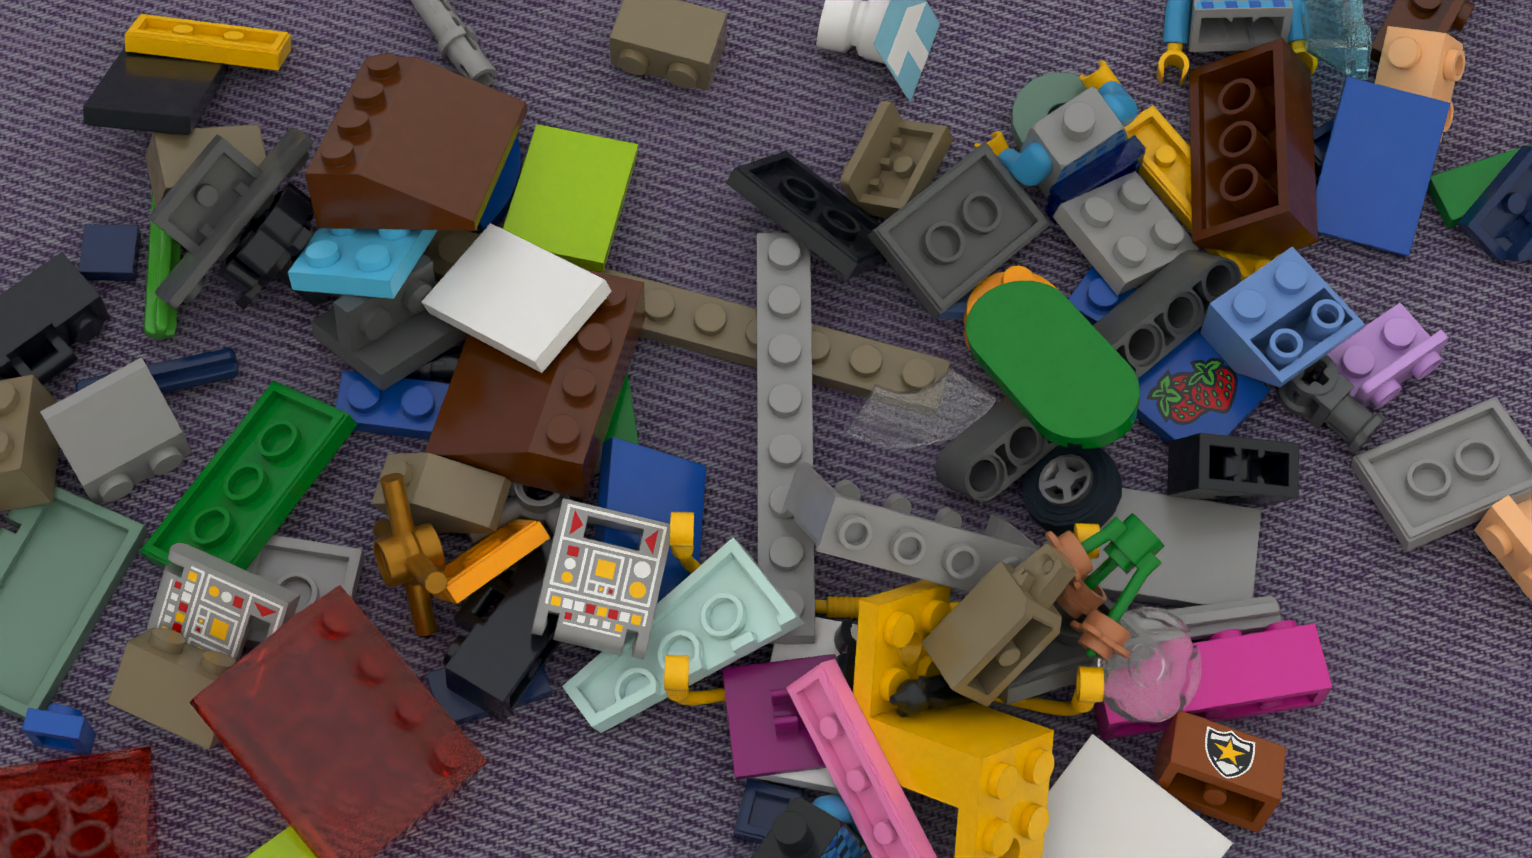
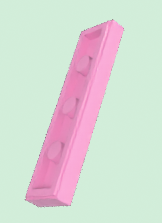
[786,658,937,858]

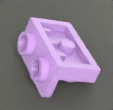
[1317,303,1449,409]

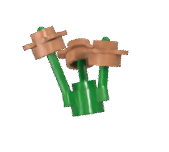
[1045,513,1165,662]

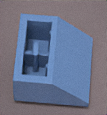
[1200,247,1365,387]

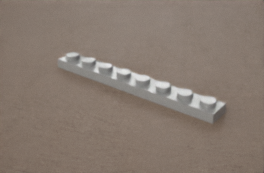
[756,233,815,644]

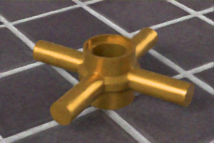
[373,473,447,636]

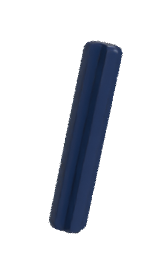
[75,348,239,394]

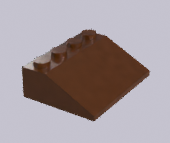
[305,53,527,231]
[424,270,645,499]

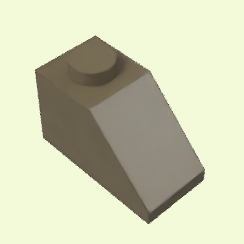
[371,453,512,533]

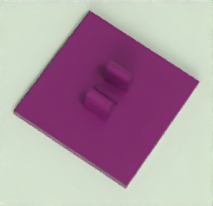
[722,654,836,780]

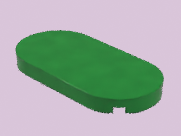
[966,281,1140,449]

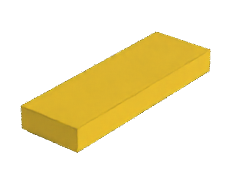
[124,14,291,71]

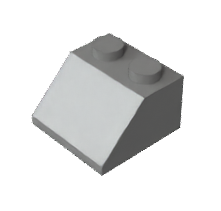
[40,357,192,505]

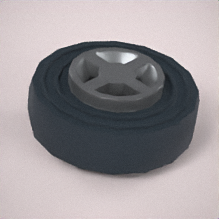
[1022,443,1122,536]

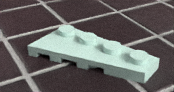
[562,537,805,733]

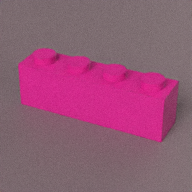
[1094,620,1332,741]

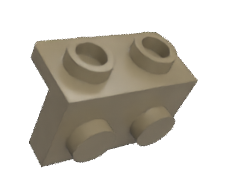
[840,101,953,218]

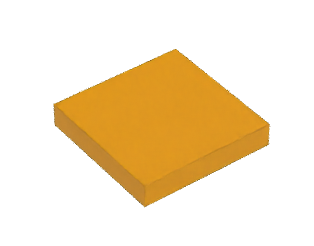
[432,519,550,604]

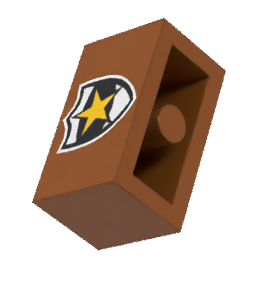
[1152,710,1286,833]

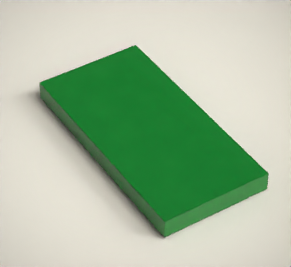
[139,381,357,570]

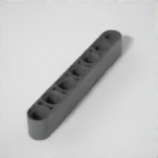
[935,250,1241,501]

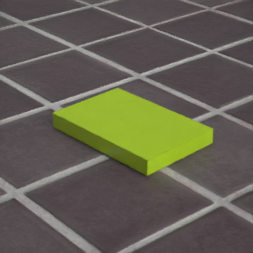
[503,124,638,273]

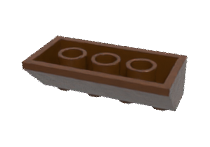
[1189,38,1318,257]

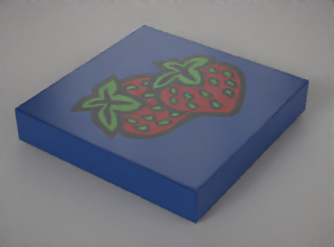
[1136,330,1271,443]

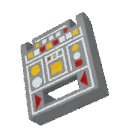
[531,498,670,660]
[147,543,300,703]

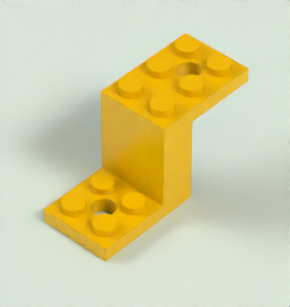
[853,580,1054,858]

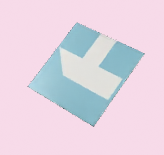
[873,0,940,102]

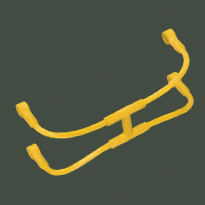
[664,512,1104,716]

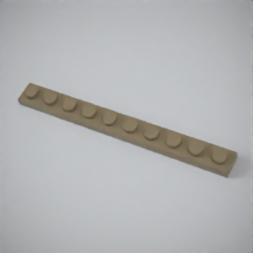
[426,230,951,417]

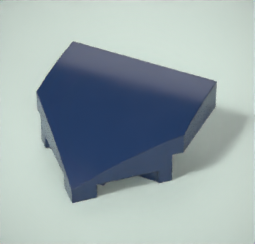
[1457,146,1532,262]

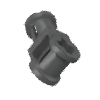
[1277,355,1386,454]

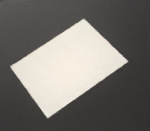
[1042,734,1233,858]

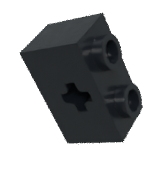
[1167,433,1299,506]

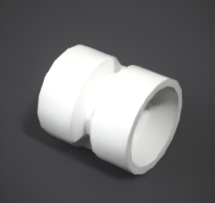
[816,0,890,64]

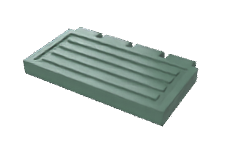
[0,486,148,720]

